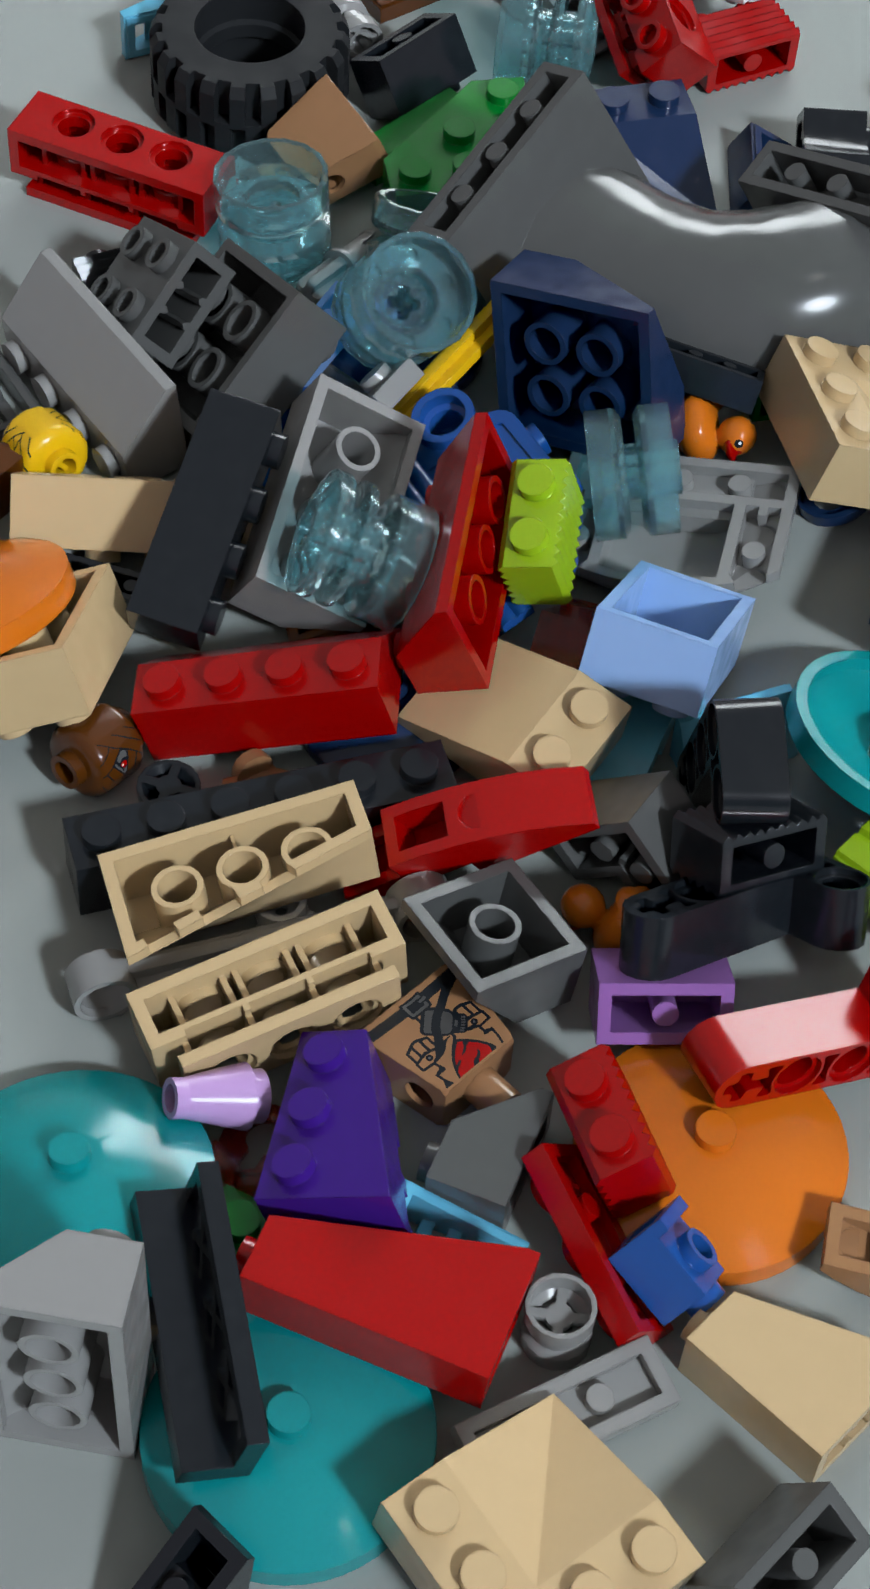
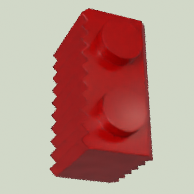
[698,0,800,94]
[546,1044,676,1218]

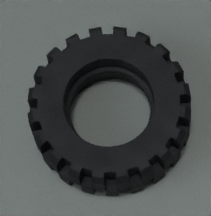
[149,0,350,159]

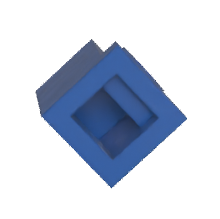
[608,1195,726,1327]

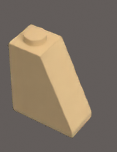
[678,1291,870,1482]

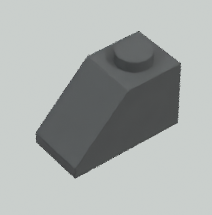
[416,1088,554,1230]

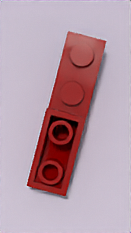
[344,766,600,901]

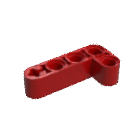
[680,966,870,1108]

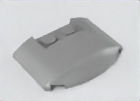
[569,451,801,593]

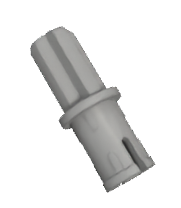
[296,229,388,304]

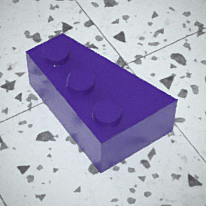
[254,1029,413,1233]

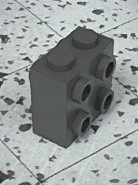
[90,216,236,370]

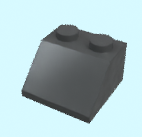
[401,858,588,1023]

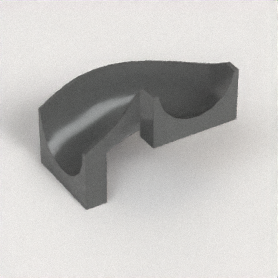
[408,61,870,396]

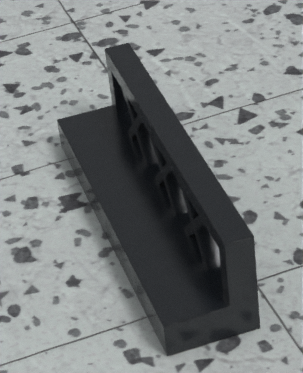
[130,1161,270,1484]

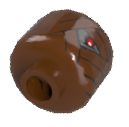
[49,703,144,797]

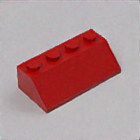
[393,412,512,694]
[130,628,402,760]

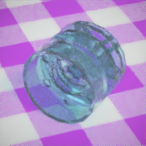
[493,0,599,84]
[213,138,332,283]
[331,231,478,368]
[285,469,439,630]

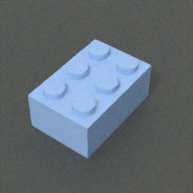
[579,560,756,718]

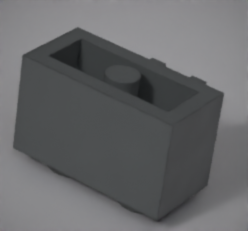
[685,1481,870,1589]

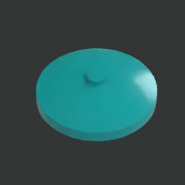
[786,650,870,815]
[0,1070,215,1267]
[139,1312,437,1586]

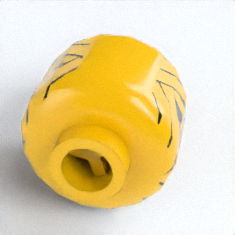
[1,406,88,474]

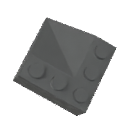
[153,237,347,435]

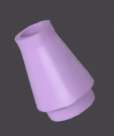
[162,1061,272,1131]

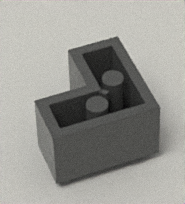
[552,770,696,889]

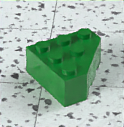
[382,77,525,245]

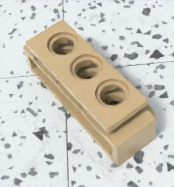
[125,889,408,1087]

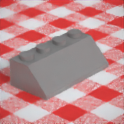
[1,247,187,478]
[227,373,426,632]
[0,1229,155,1460]

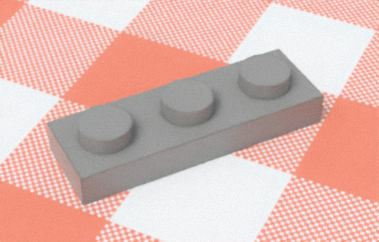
[450,1335,682,1449]

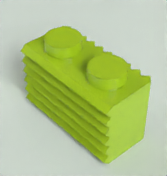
[497,459,585,605]

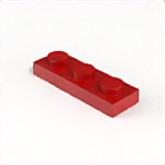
[521,1143,674,1347]

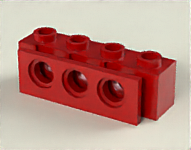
[592,0,717,91]
[7,91,233,242]

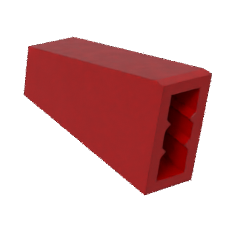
[236,1215,541,1409]

